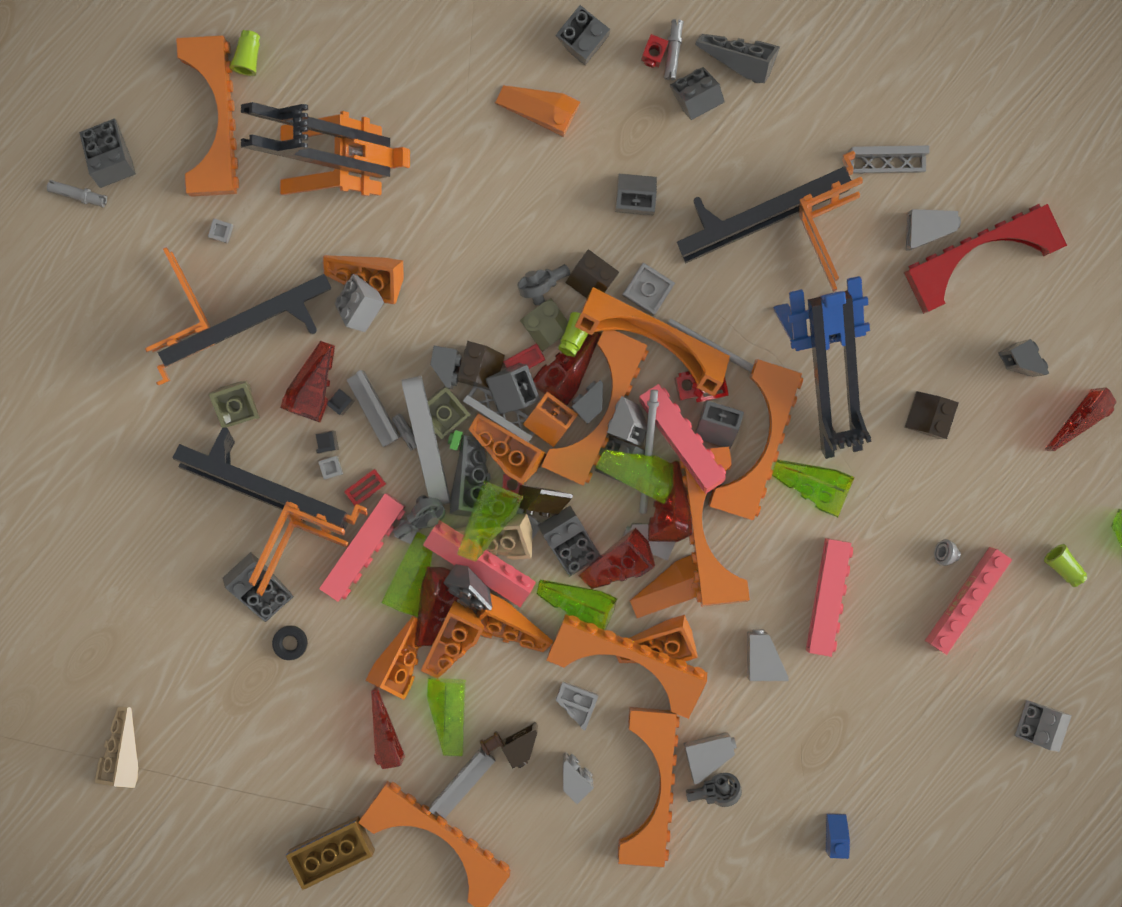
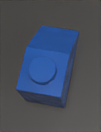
[826,814,850,859]

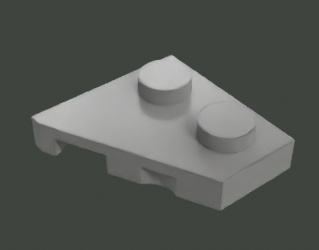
[556,681,598,730]

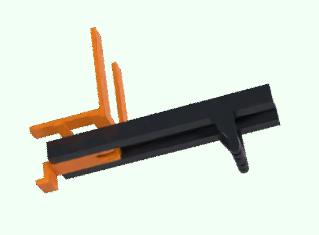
[241,102,410,196]
[677,151,863,292]
[145,247,331,385]
[172,427,368,596]

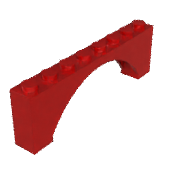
[904,203,1067,314]

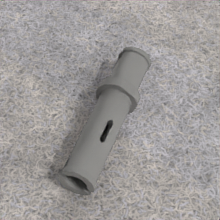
[664,19,684,80]
[47,180,107,208]

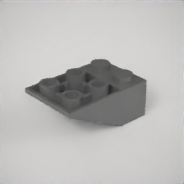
[79,118,136,188]
[538,506,602,577]
[223,552,294,622]

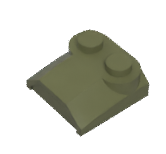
[520,298,568,352]
[209,381,260,428]
[427,386,471,440]

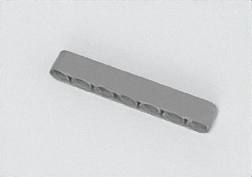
[402,376,450,505]

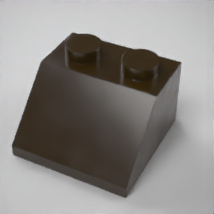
[565,249,619,299]
[457,341,505,390]
[904,391,959,439]
[516,485,573,517]
[501,722,538,769]

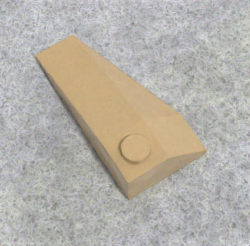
[454,513,532,560]
[95,707,138,788]

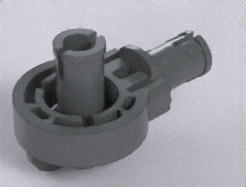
[517,264,570,305]
[393,495,445,539]
[686,773,742,807]

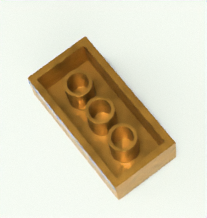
[286,816,375,891]

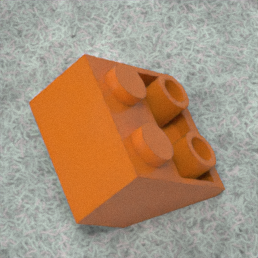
[523,392,578,447]

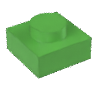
[448,430,464,451]

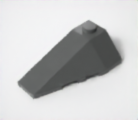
[695,34,780,83]
[449,435,495,517]

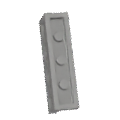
[848,145,929,174]
[347,370,400,447]
[463,386,534,443]
[429,748,495,819]

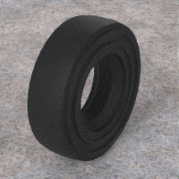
[272,625,308,661]

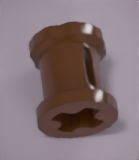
[480,731,503,756]

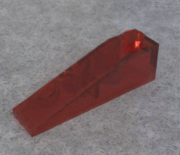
[533,332,601,406]
[280,341,335,423]
[1045,387,1117,451]
[648,460,692,542]
[578,527,655,589]
[415,567,460,646]
[371,686,406,769]

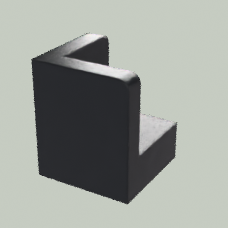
[325,389,355,416]
[316,431,339,453]

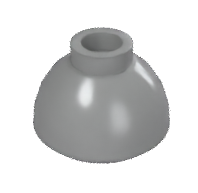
[934,539,961,566]

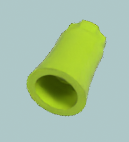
[229,30,260,76]
[558,312,588,357]
[1044,544,1087,587]

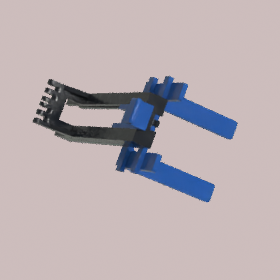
[773,276,872,459]

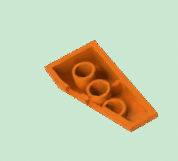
[476,593,553,652]
[365,616,427,700]

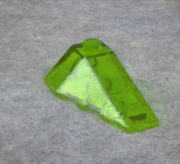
[595,450,673,504]
[772,459,855,518]
[457,480,523,562]
[381,532,433,617]
[537,580,617,631]
[427,678,466,756]

